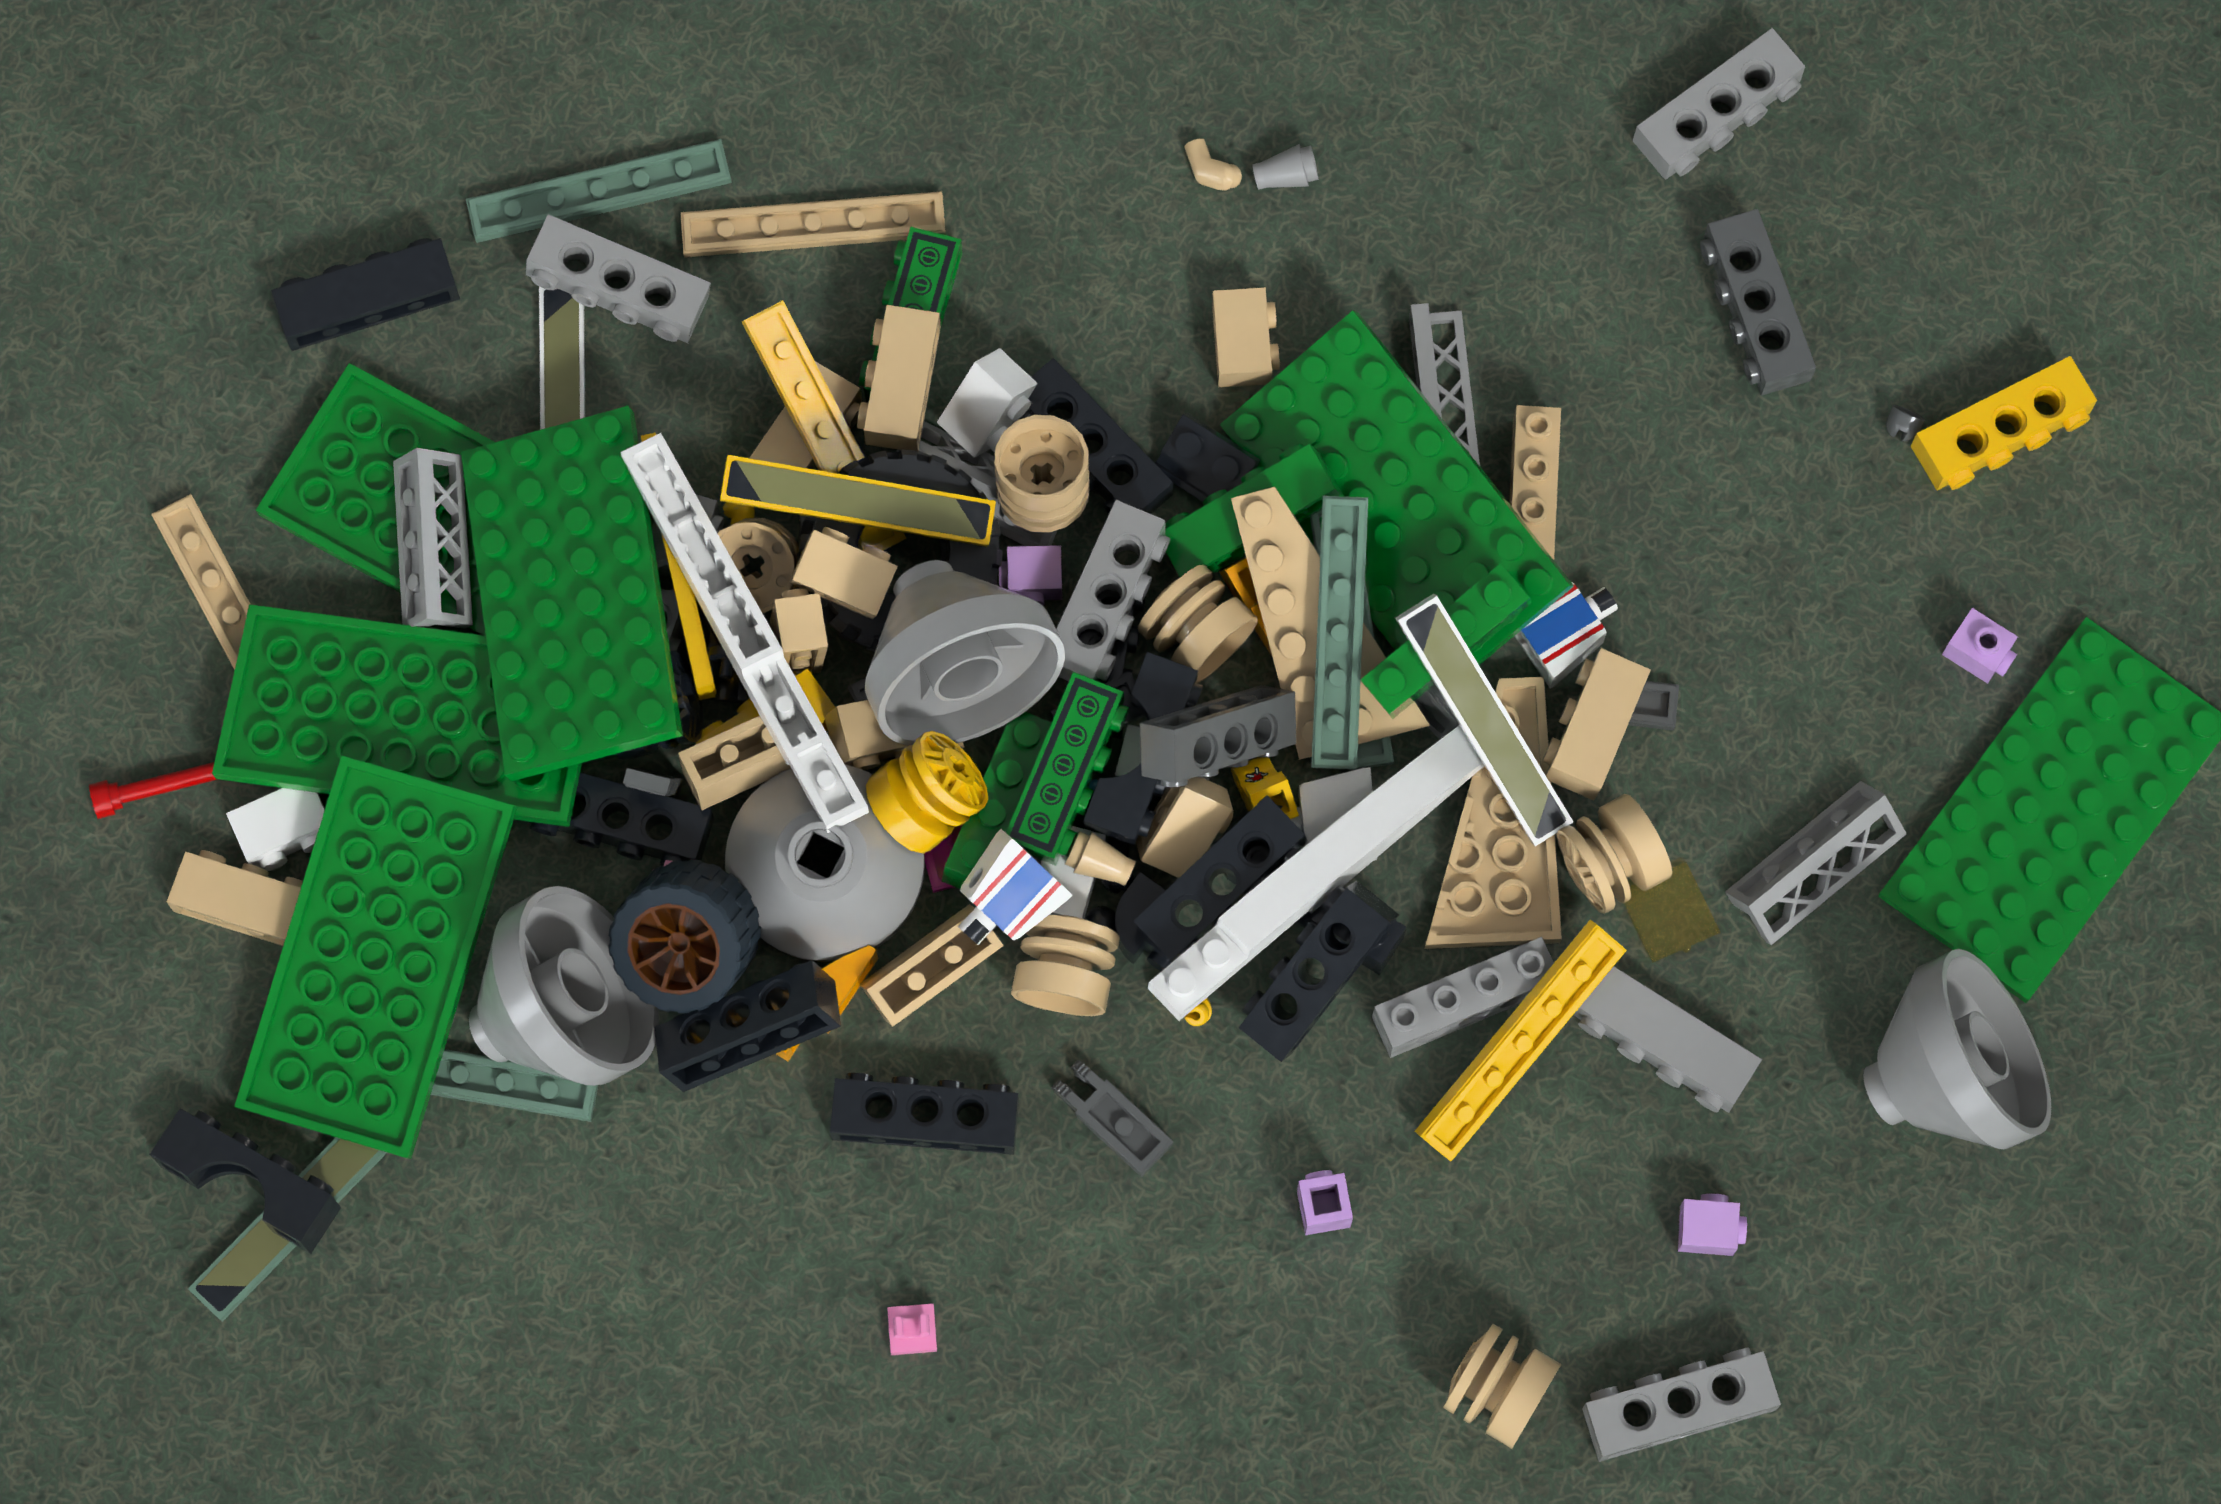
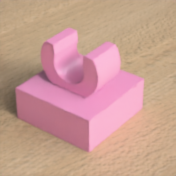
[887,1304,937,1355]

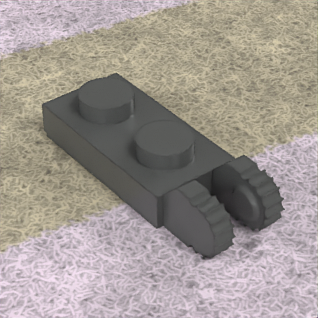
[1051,1060,1173,1177]

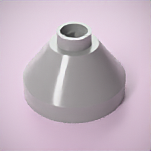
[865,560,1065,746]
[725,764,925,962]
[469,886,659,1086]
[1863,949,2051,1149]

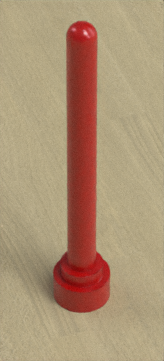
[89,762,218,819]

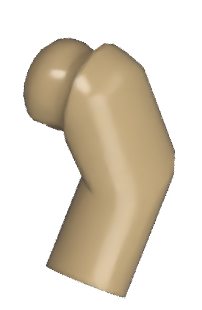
[1184,139,1242,191]

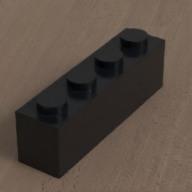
[271,238,460,351]

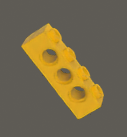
[1911,356,2097,491]

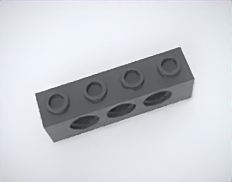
[1700,209,1816,396]
[1140,685,1296,787]

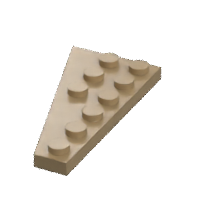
[1231,487,1430,760]
[1425,677,1562,949]

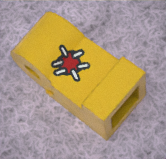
[1231,757,1299,819]

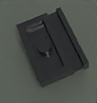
[1155,413,1261,502]

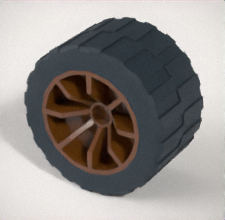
[608,859,761,1013]

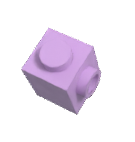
[999,545,1062,606]
[1942,608,2018,684]
[1297,1170,1353,1235]
[1678,1194,1747,1256]

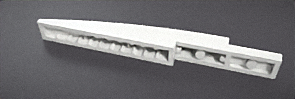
[620,433,869,833]
[1148,725,1485,1021]

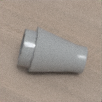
[1252,144,1319,190]

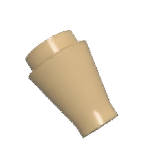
[1065,831,1136,886]

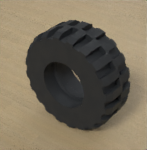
[797,449,1002,652]

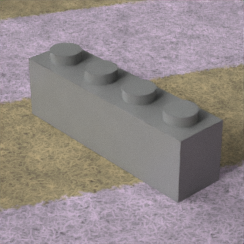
[1574,966,1762,1113]

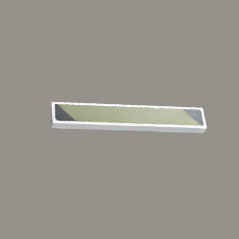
[539,287,585,430]
[1395,593,1573,846]

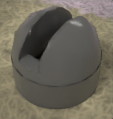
[1886,405,1925,442]

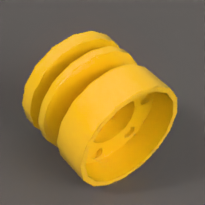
[866,731,988,853]

